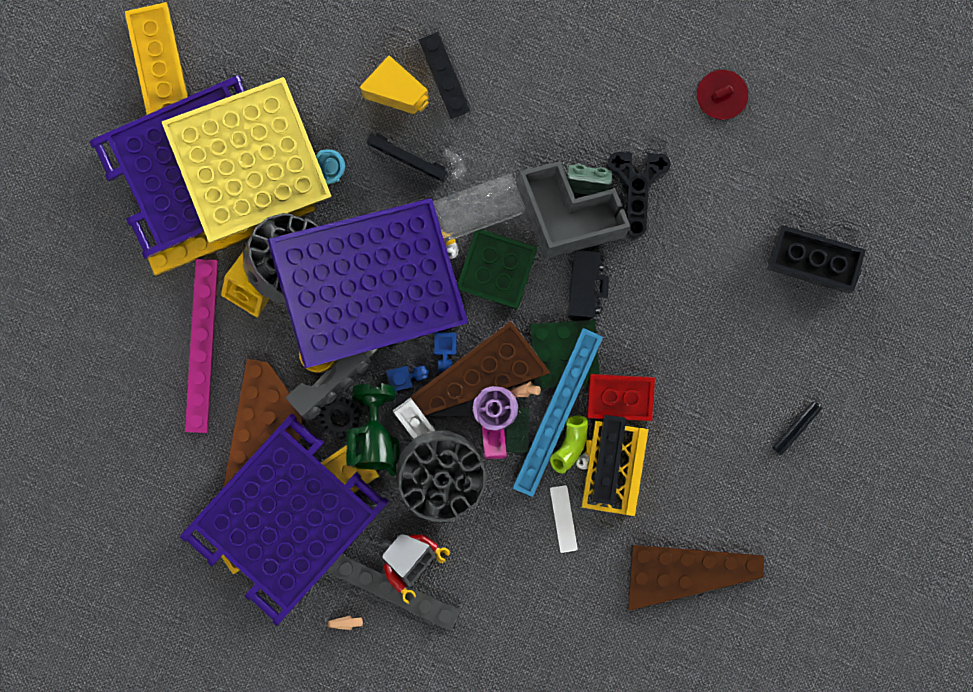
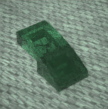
[506,407,529,453]

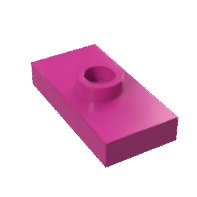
[482,425,507,460]

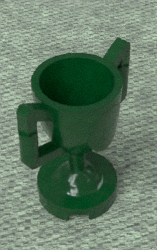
[346,383,399,476]

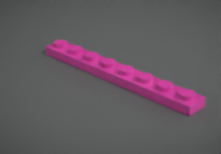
[185,259,219,433]

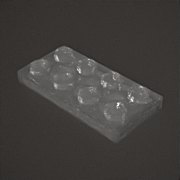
[433,173,527,242]

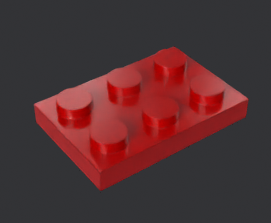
[586,374,655,421]

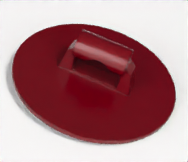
[697,70,748,120]

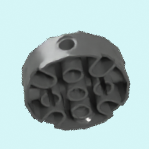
[243,213,318,303]
[396,431,486,522]

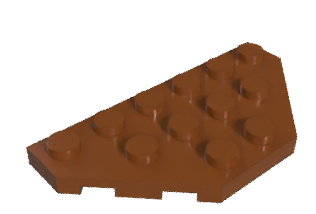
[224,359,303,487]

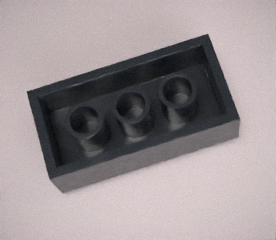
[766,225,866,294]

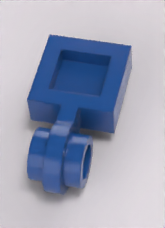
[434,332,457,372]
[386,366,429,392]

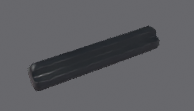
[773,401,822,455]

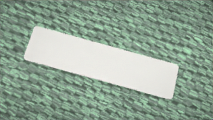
[550,485,578,553]

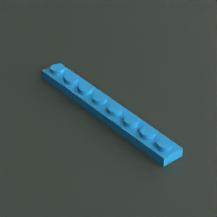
[512,328,603,497]

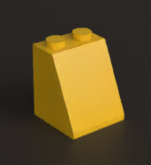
[360,56,429,114]
[221,252,269,318]

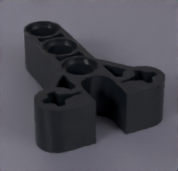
[607,152,671,240]

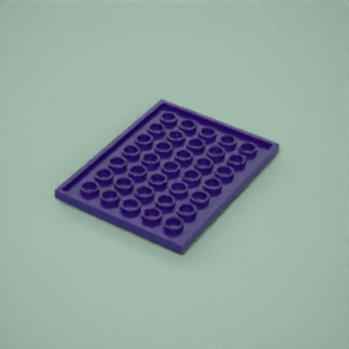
[267,198,468,369]

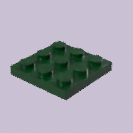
[457,228,538,310]
[530,320,599,389]

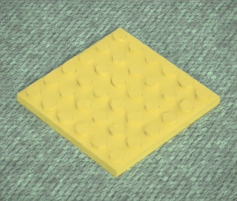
[162,77,332,244]

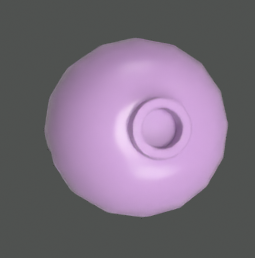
[473,386,518,430]

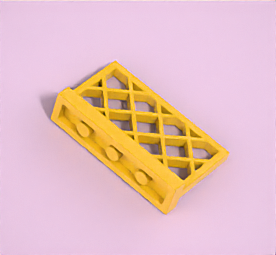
[581,421,649,516]

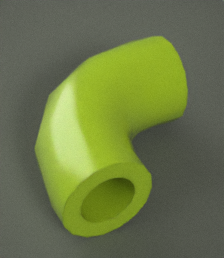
[550,415,588,474]

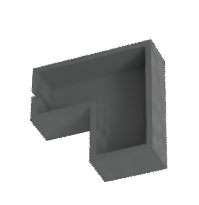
[516,161,631,259]

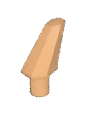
[509,381,541,397]
[328,616,363,630]

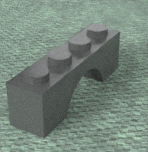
[285,352,372,420]

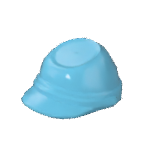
[316,149,345,185]

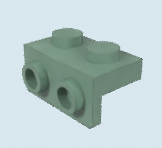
[567,164,612,195]

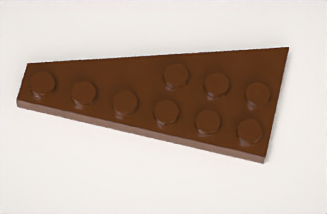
[407,321,550,416]
[628,545,764,611]

